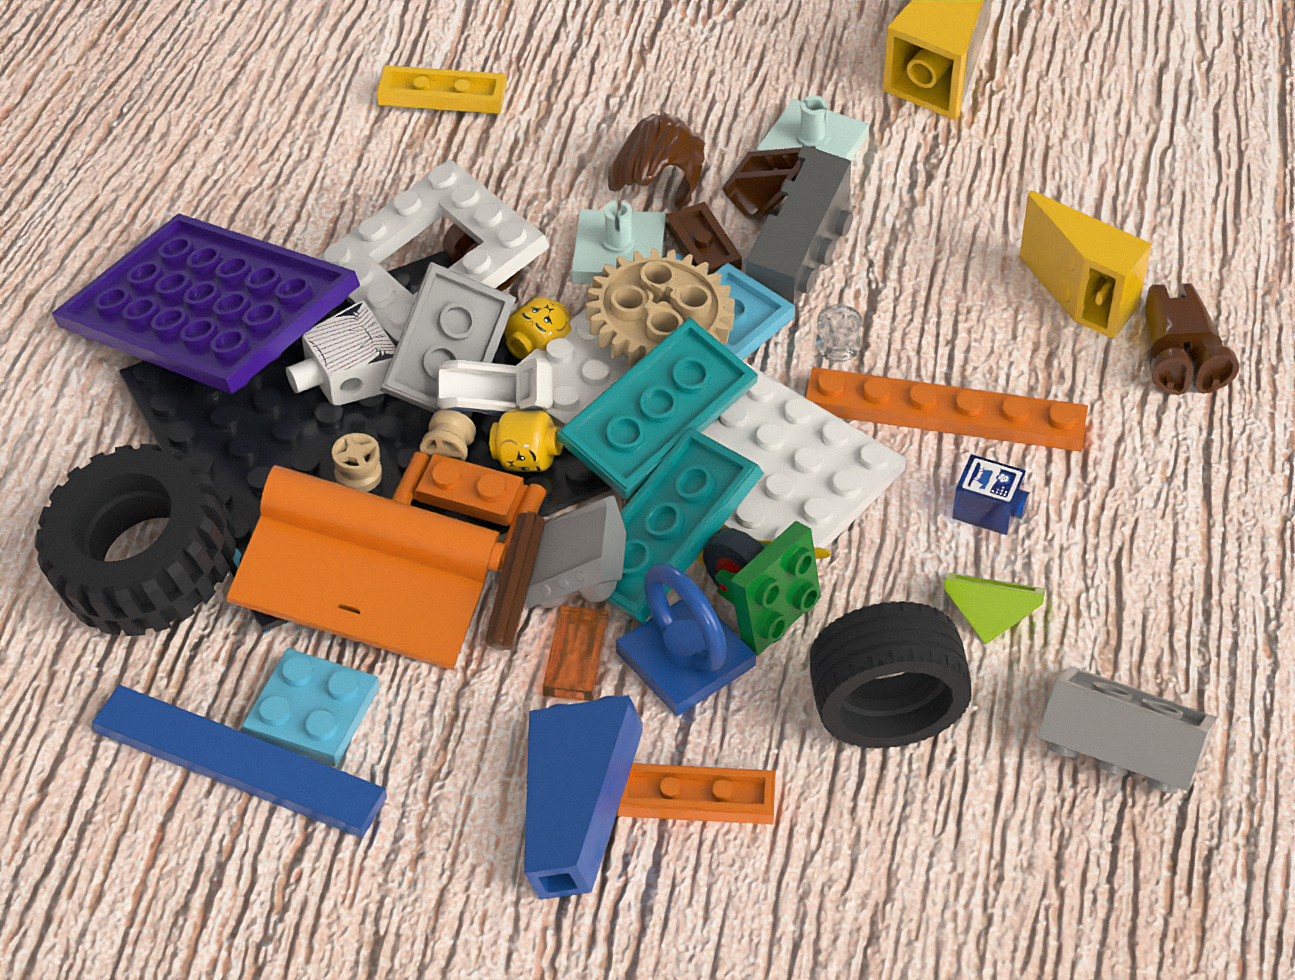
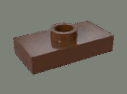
[665,202,742,275]

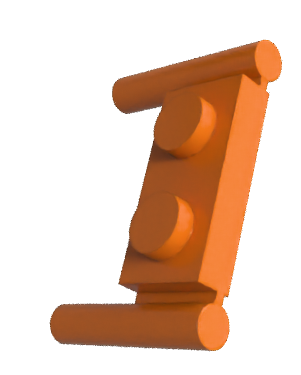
[391,452,546,571]

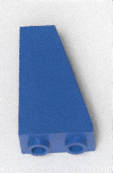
[524,695,643,900]

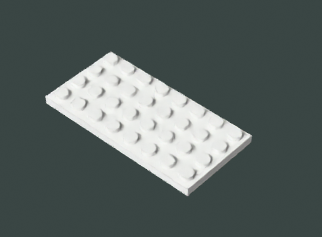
[516,309,907,549]

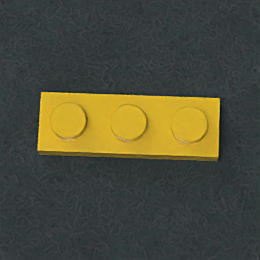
[377,65,507,114]

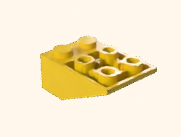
[1019,190,1151,339]

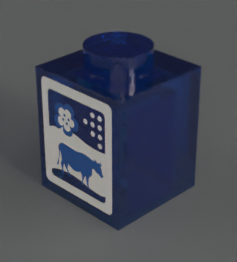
[952,454,1030,535]

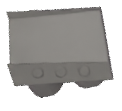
[526,495,627,609]

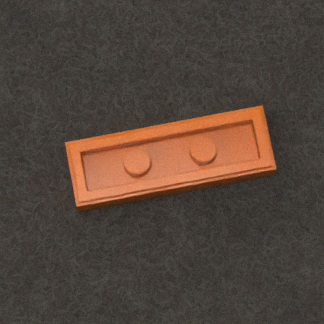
[617,763,776,825]

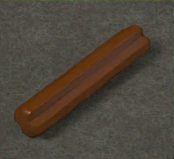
[485,511,545,651]

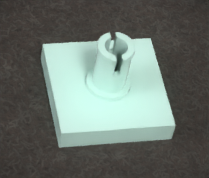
[756,95,869,160]
[572,200,666,284]

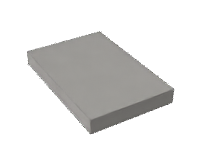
[380,262,516,419]

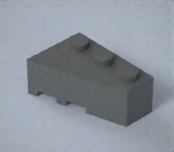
[746,145,853,306]

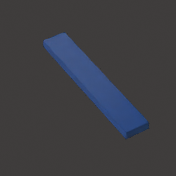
[92,684,387,839]

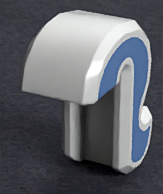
[437,358,553,416]

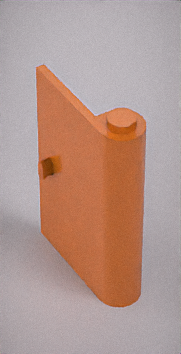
[226,465,506,671]

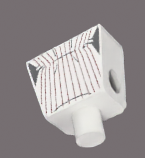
[286,301,396,405]

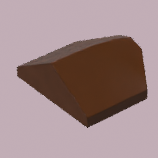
[722,146,816,219]

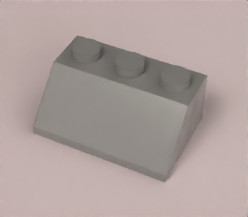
[1037,666,1218,794]

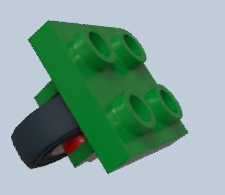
[703,521,821,657]

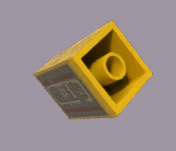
[883,0,992,120]

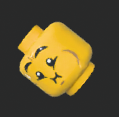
[505,297,571,359]
[489,410,563,472]

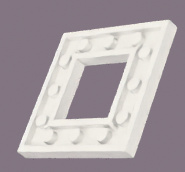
[316,158,550,346]

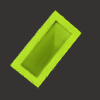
[944,572,1045,645]

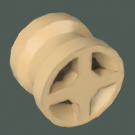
[420,409,476,461]
[332,433,382,492]

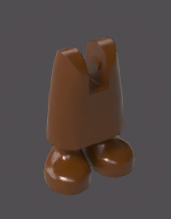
[1145,283,1239,395]

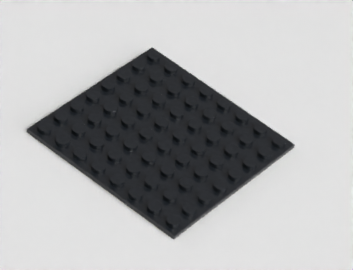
[119,251,612,633]

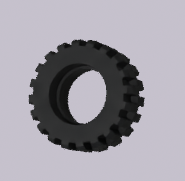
[35,444,236,636]

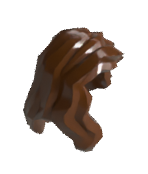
[608,112,705,209]

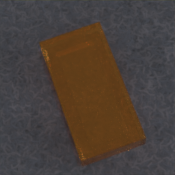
[542,605,610,701]

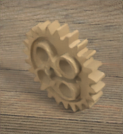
[586,248,735,367]

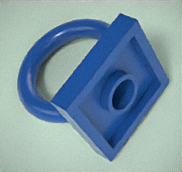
[616,563,756,717]

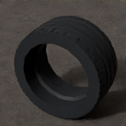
[810,601,972,748]

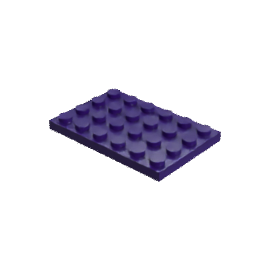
[52,213,360,394]

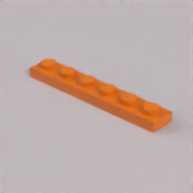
[806,367,1088,452]

